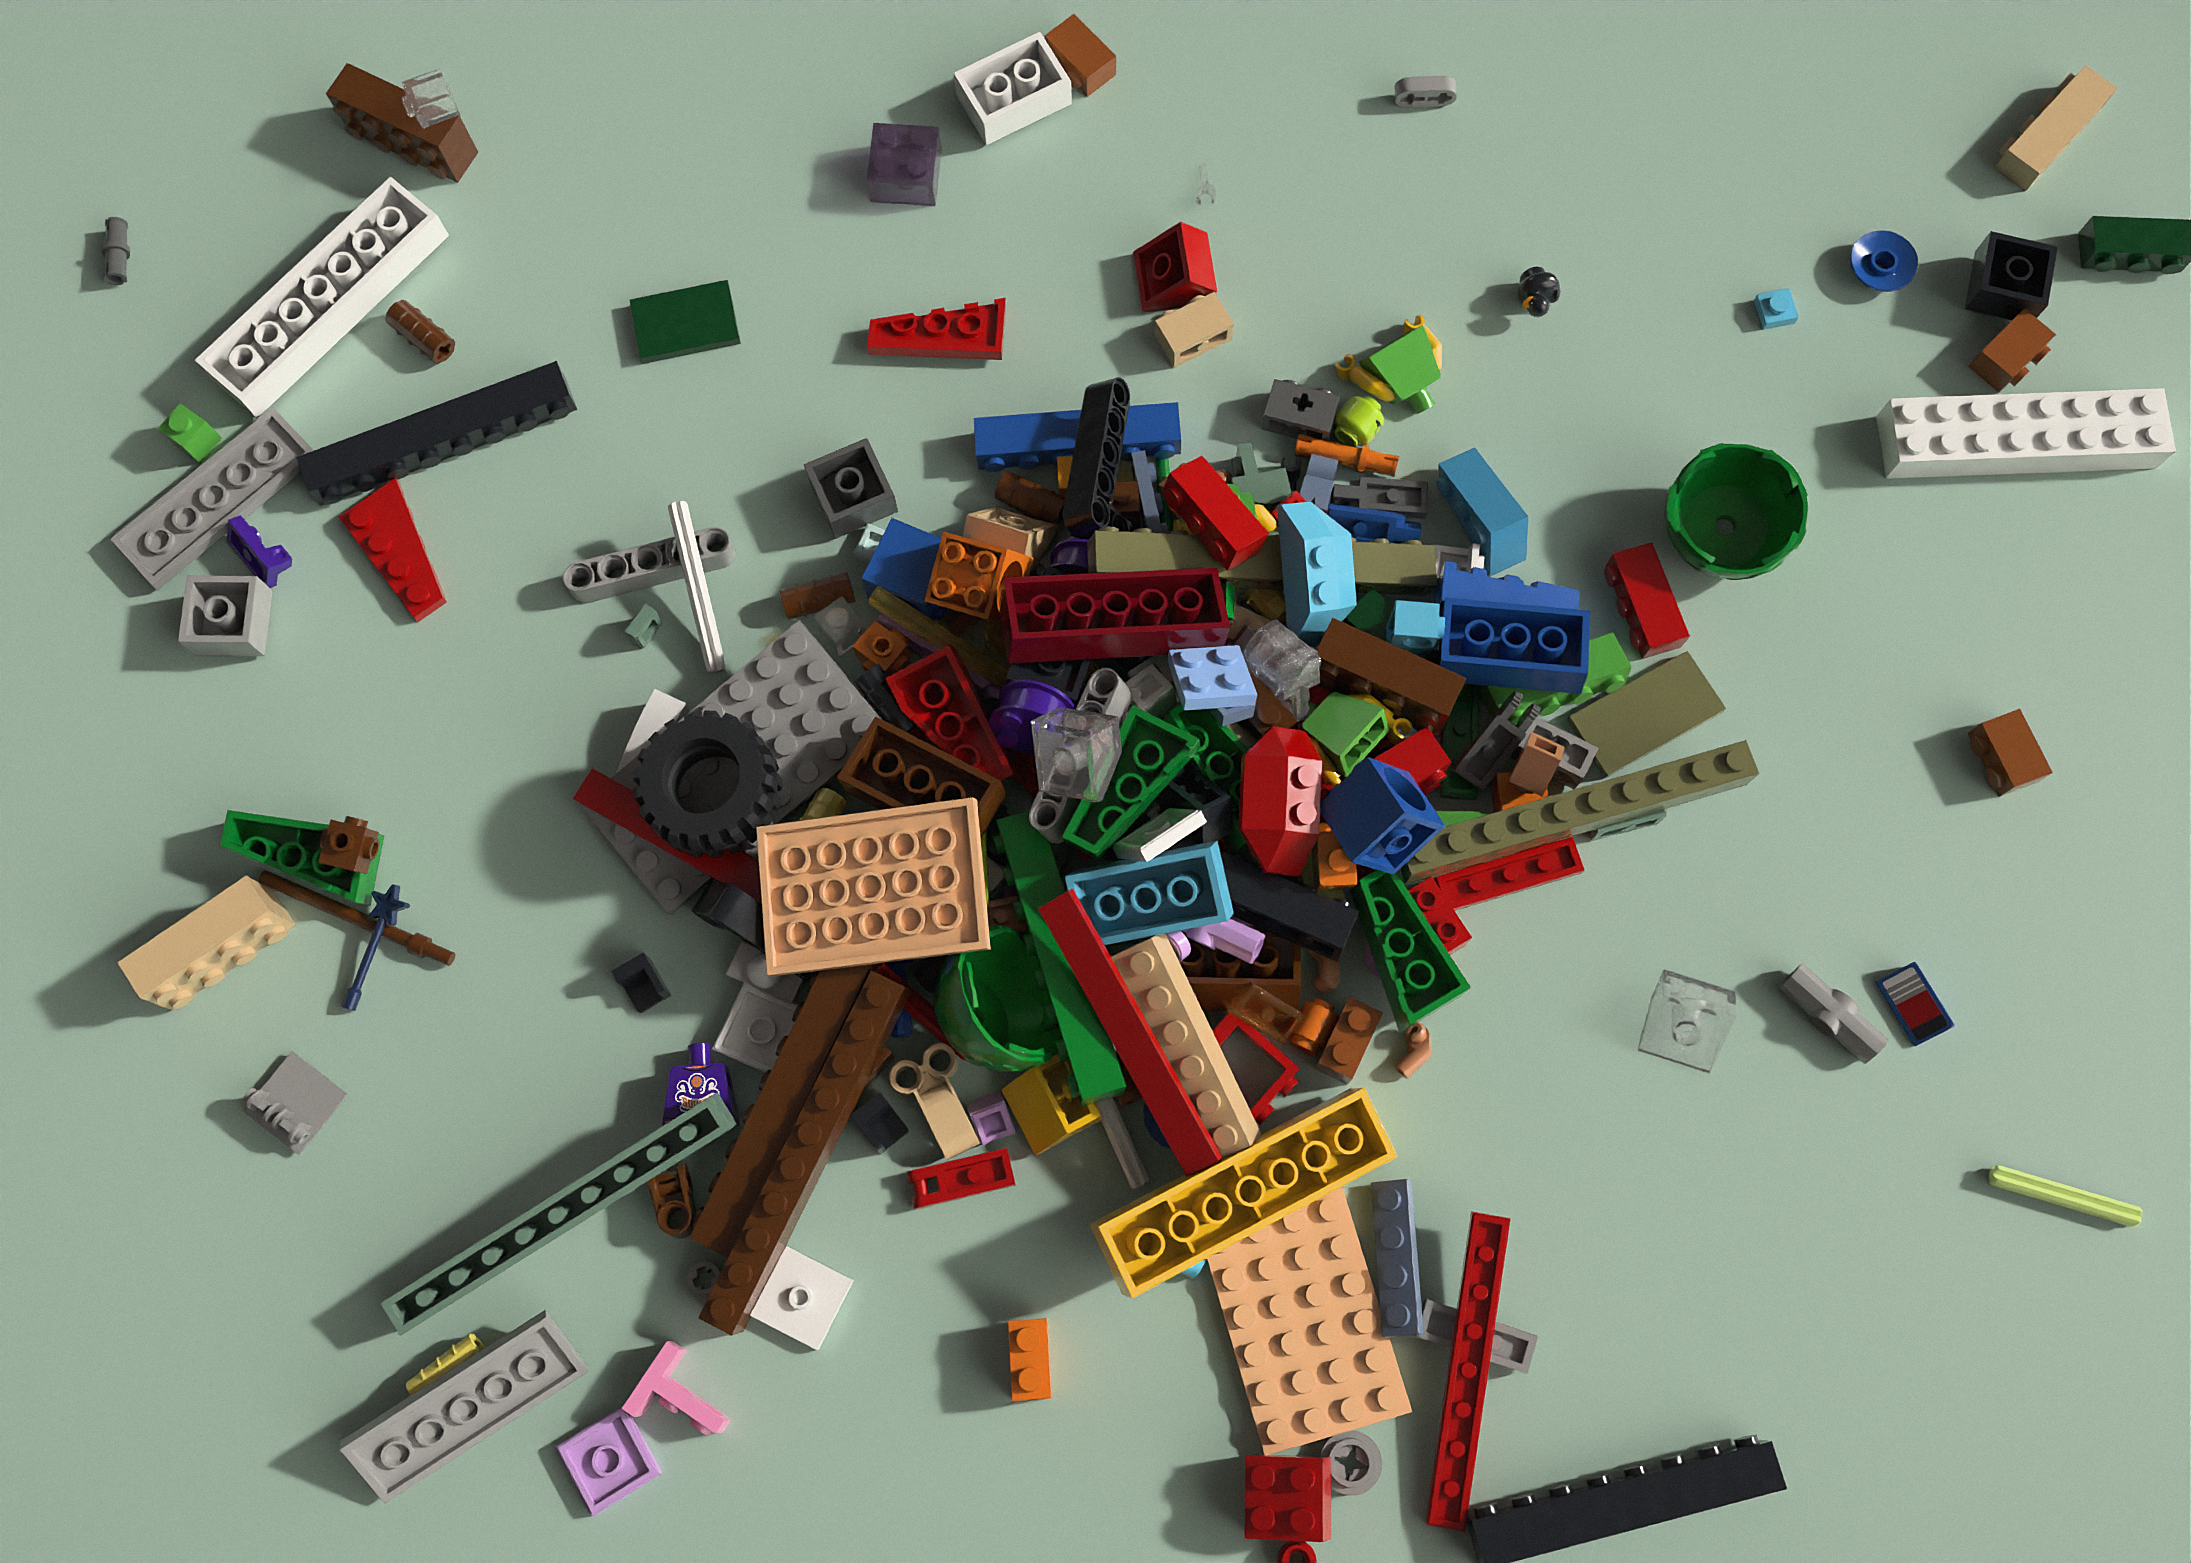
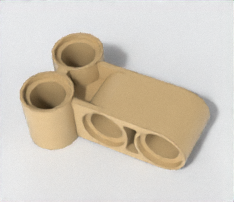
[889,1043,980,1160]

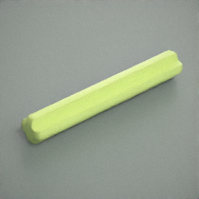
[1988,1165,2143,1227]

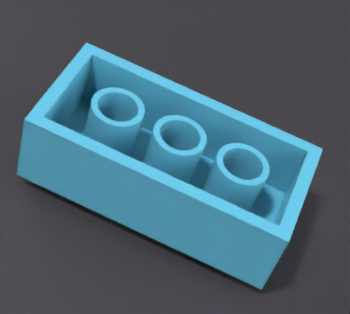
[1065,841,1234,945]

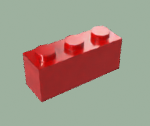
[1161,456,1269,571]
[1604,542,1690,659]

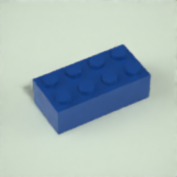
[1438,598,1590,694]

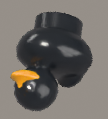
[1518,266,1561,317]

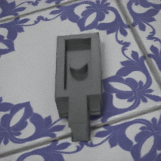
[1331,477,1428,519]

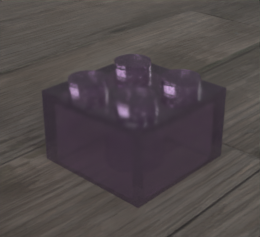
[867,123,942,206]

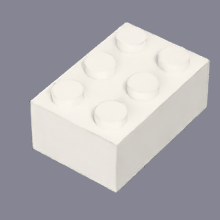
[953,32,1072,145]

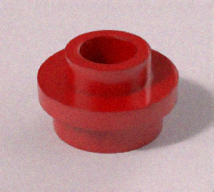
[1277,1541,1317,1563]

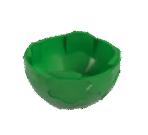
[1664,443,1808,580]
[933,926,1060,1071]

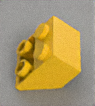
[1001,1054,1101,1156]

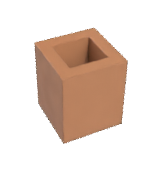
[1509,732,1564,796]

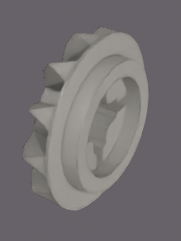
[1320,1430,1382,1495]

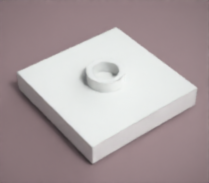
[1112,808,1207,862]
[712,982,798,1073]
[750,1246,854,1350]

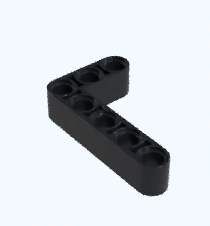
[1063,377,1138,540]
[691,880,815,984]

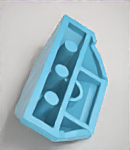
[1277,502,1357,648]

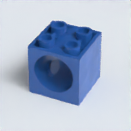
[862,518,947,629]
[1320,757,1446,875]

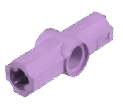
[1180,918,1265,964]

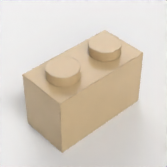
[1155,292,1234,368]

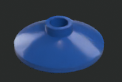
[1850,230,1918,292]

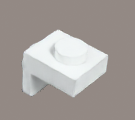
[1434,543,1484,579]

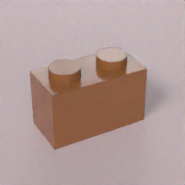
[1045,14,1116,97]
[1968,308,2056,392]
[1968,709,2053,797]
[1314,996,1383,1085]

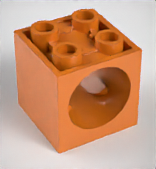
[924,531,1034,623]

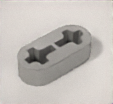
[1394,76,1457,108]

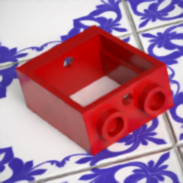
[1212,1009,1300,1125]

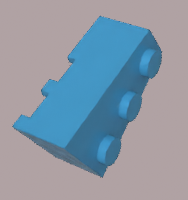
[1436,447,1528,576]

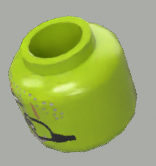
[1333,396,1384,447]

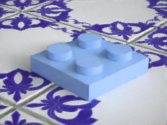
[1167,645,1257,710]

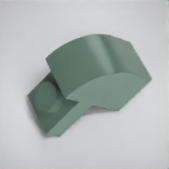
[1231,442,1291,511]

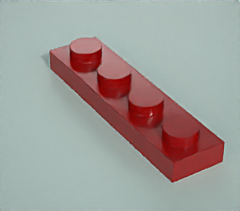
[1434,837,1585,911]

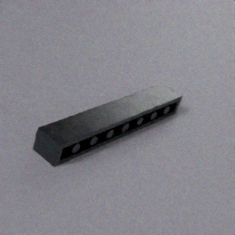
[296,361,578,506]
[1102,812,1359,962]
[1467,1435,1787,1563]

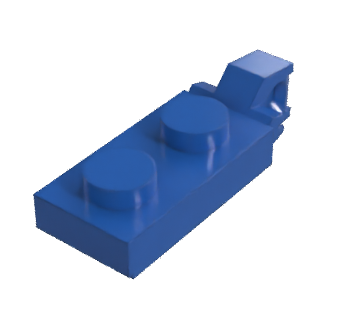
[1327,504,1422,544]

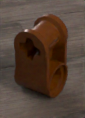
[647,1162,696,1239]

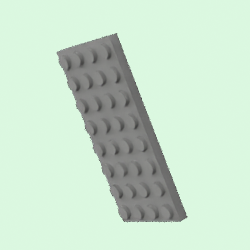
[579,620,883,915]

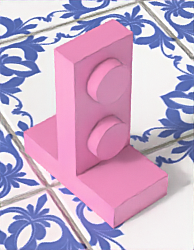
[622,1341,731,1436]

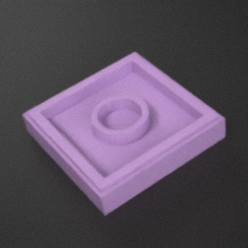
[556,1405,662,1516]

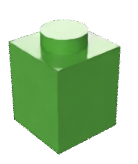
[157,403,222,463]

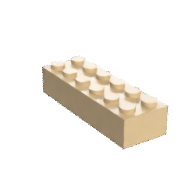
[1111,933,1262,1159]

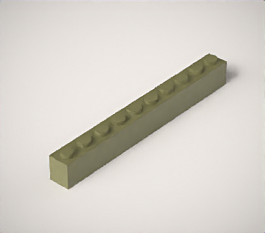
[1087,527,1437,596]
[1400,740,1759,885]

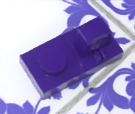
[226,515,292,588]

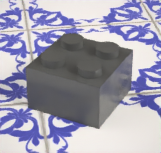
[803,438,898,538]

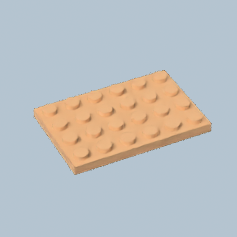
[757,797,991,977]
[1207,1187,1412,1455]

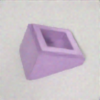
[967,1091,1016,1146]

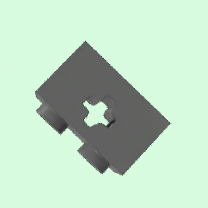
[1261,379,1340,440]

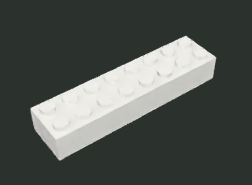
[195,177,449,418]
[1876,388,2176,479]

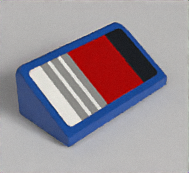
[1875,962,1955,1047]

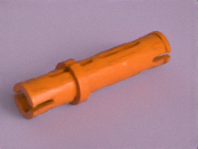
[1294,434,1399,477]

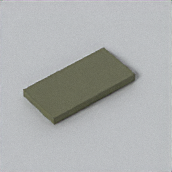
[1567,651,1726,778]

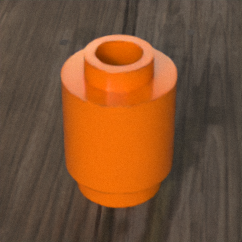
[1290,998,1338,1056]

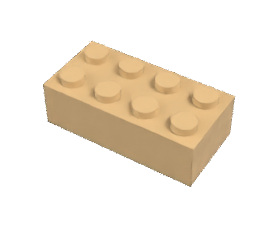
[117,875,296,1010]

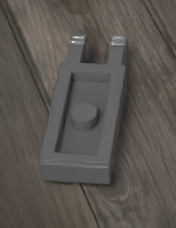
[1452,690,1541,790]

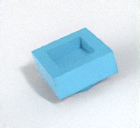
[1753,288,1799,330]

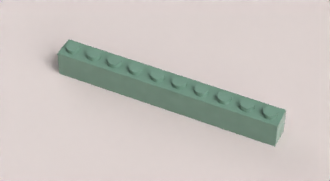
[380,1092,737,1336]

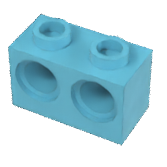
[1386,600,1445,660]

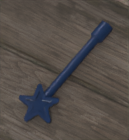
[341,884,410,1011]

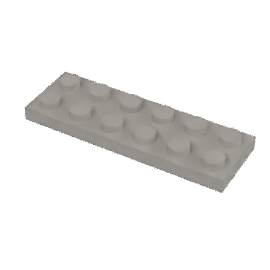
[110,407,314,590]
[340,1310,588,1504]

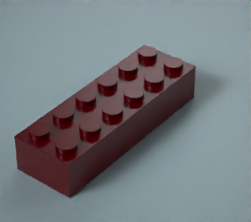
[999,568,1230,664]

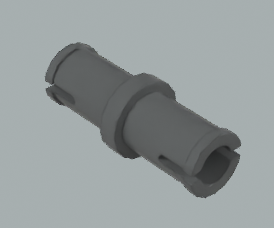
[101,217,130,285]

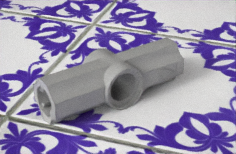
[1779,963,1888,1064]

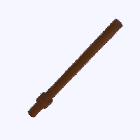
[258,870,456,966]

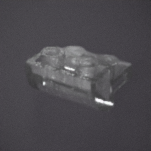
[1243,619,1321,723]

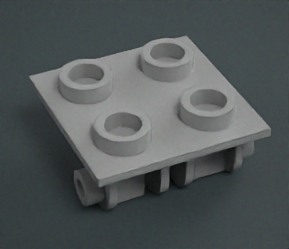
[243,1051,348,1155]

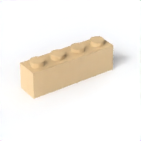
[1994,65,2118,191]

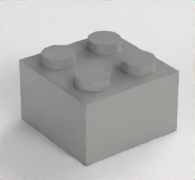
[178,575,273,656]

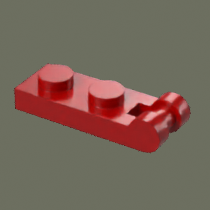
[906,1148,1016,1210]

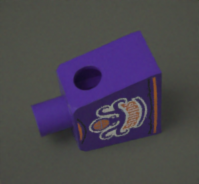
[662,1043,740,1126]

